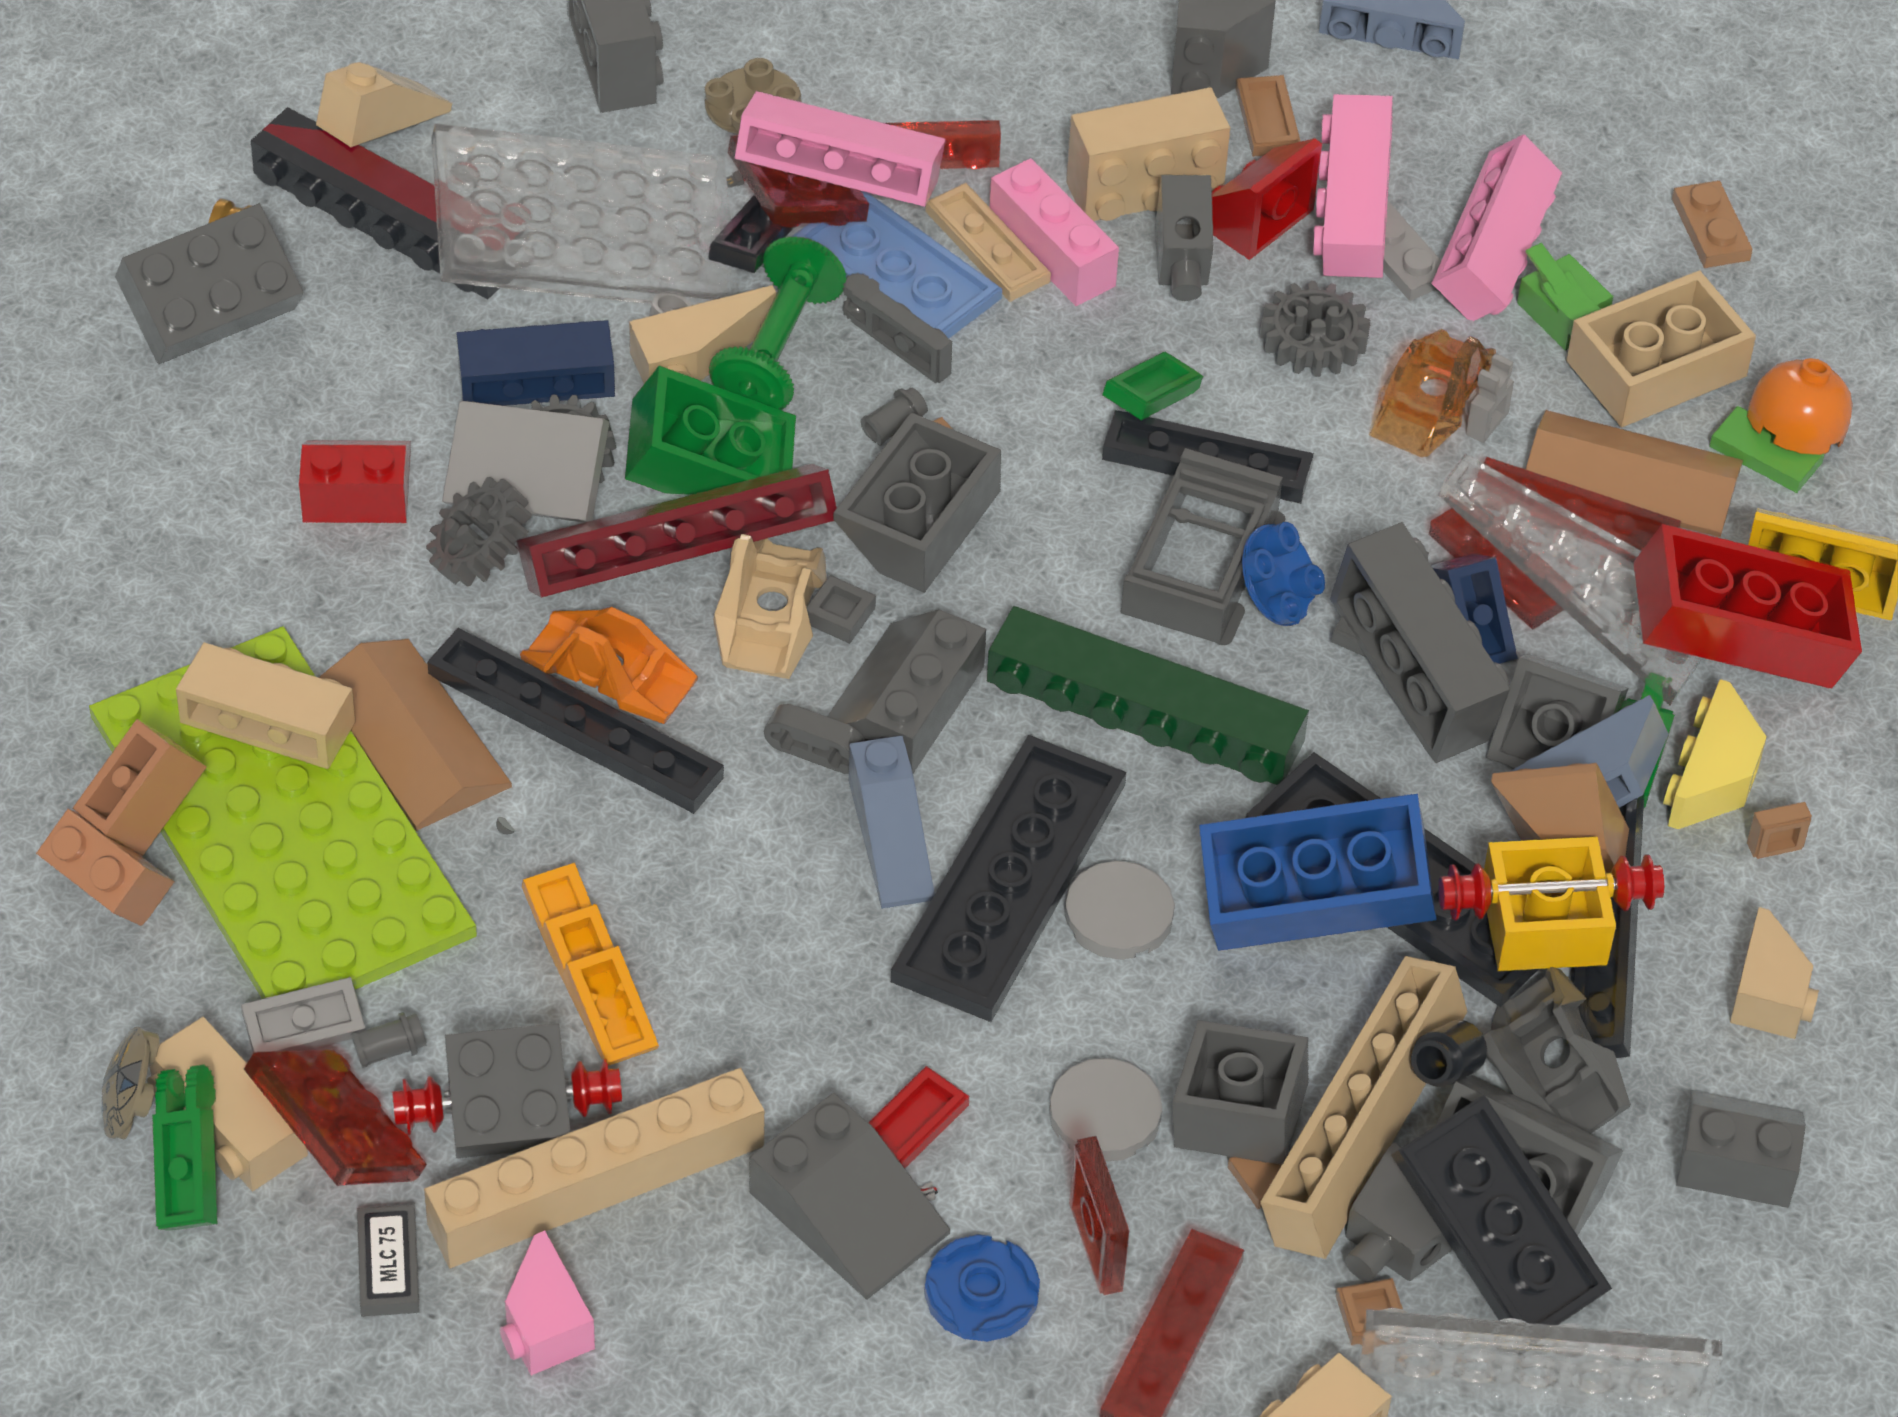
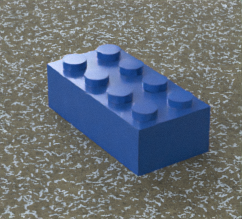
[1199,793,1436,951]

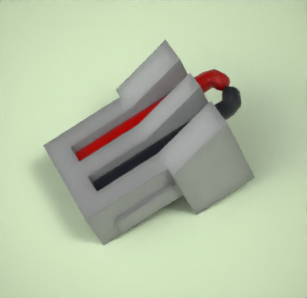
[919,1182,938,1201]

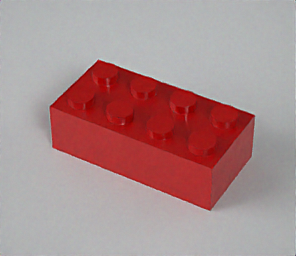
[1634,524,1862,689]

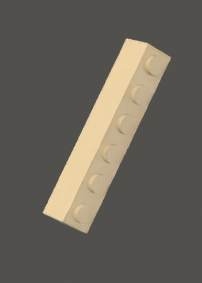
[1261,956,1468,1259]
[424,1067,765,1269]

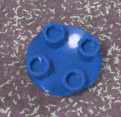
[1242,522,1325,626]

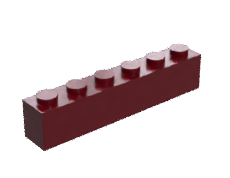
[516,464,837,598]

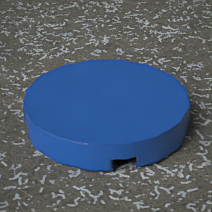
[924,1234,1040,1342]

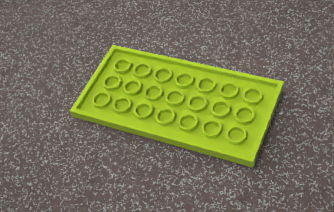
[89,626,477,999]

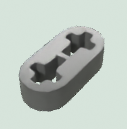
[763,704,866,774]

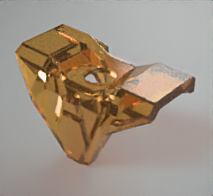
[1369,329,1496,457]

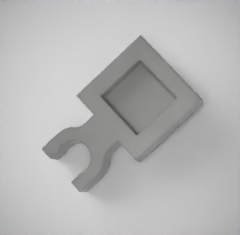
[1465,353,1514,444]

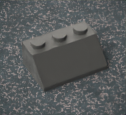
[833,412,1001,593]
[827,609,986,773]
[1436,1075,1624,1236]

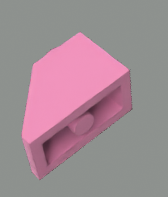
[500,1231,595,1375]

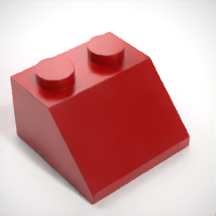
[1212,138,1322,260]
[299,440,411,523]

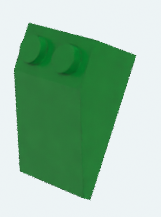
[625,366,796,495]

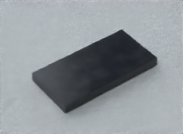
[1391,1095,1612,1350]

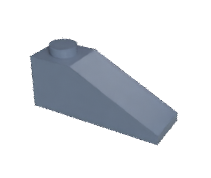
[848,736,935,909]

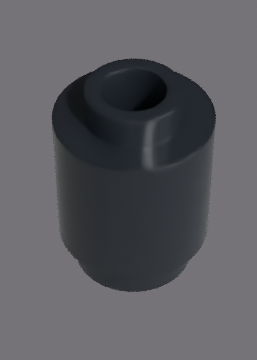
[1411,1020,1487,1087]

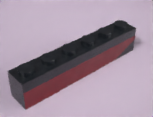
[250,107,524,300]

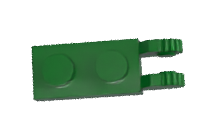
[152,1064,217,1231]

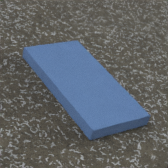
[791,190,1002,338]

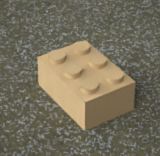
[1066,87,1230,221]
[1566,270,1756,428]

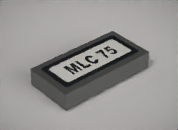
[357,1204,420,1317]

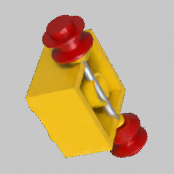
[1438,837,1665,971]

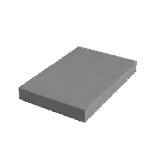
[442,401,609,523]

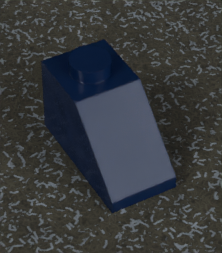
[1431,554,1518,664]

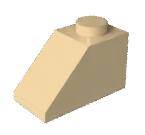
[1730,907,1819,1039]

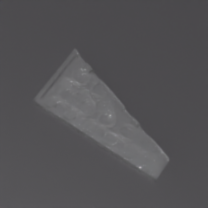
[1438,453,1703,706]

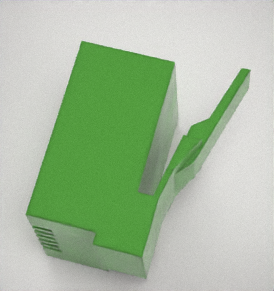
[1517,242,1613,351]

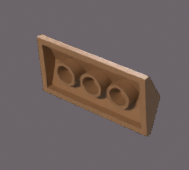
[1521,410,1743,538]
[318,639,512,831]

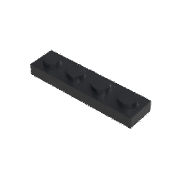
[1102,410,1314,504]

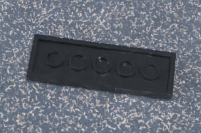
[891,735,1127,1022]
[1245,752,1539,1007]

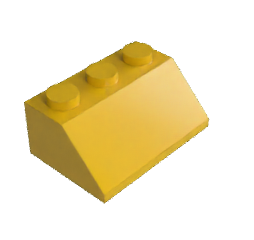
[1748,508,1898,621]

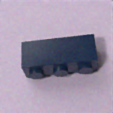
[456,320,615,406]

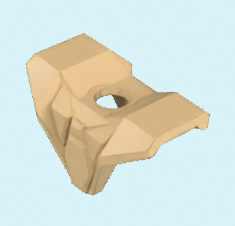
[713,534,827,679]

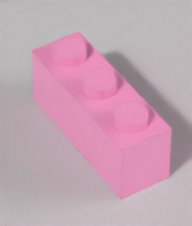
[990,158,1119,306]

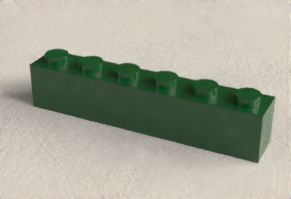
[987,606,1309,785]

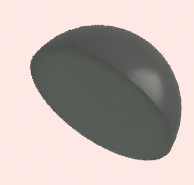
[496,817,515,835]

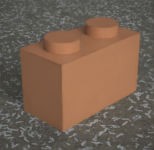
[73,719,206,856]
[36,809,174,926]

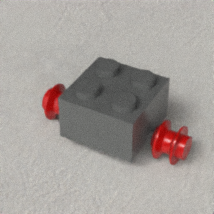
[392,1023,622,1159]

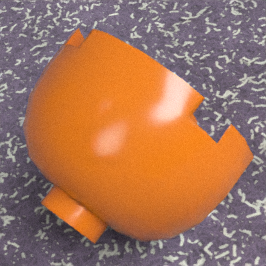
[1747,358,1853,455]

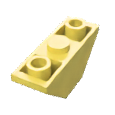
[1663,679,1767,829]

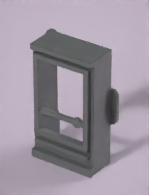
[1121,448,1286,645]

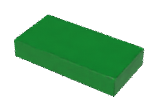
[1102,351,1203,420]

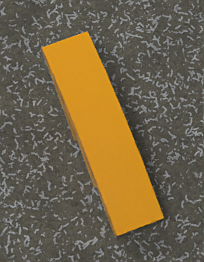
[522,862,659,1066]

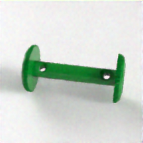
[709,237,847,410]

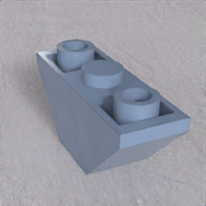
[1319,0,1465,60]
[1509,695,1668,808]

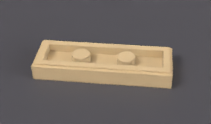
[925,183,1051,302]

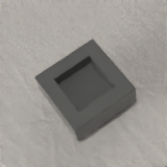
[806,575,876,644]

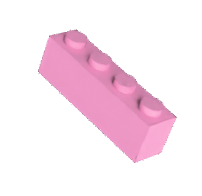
[735,91,945,207]
[1314,94,1392,278]
[1431,134,1562,321]

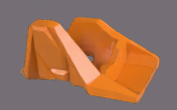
[520,607,698,724]

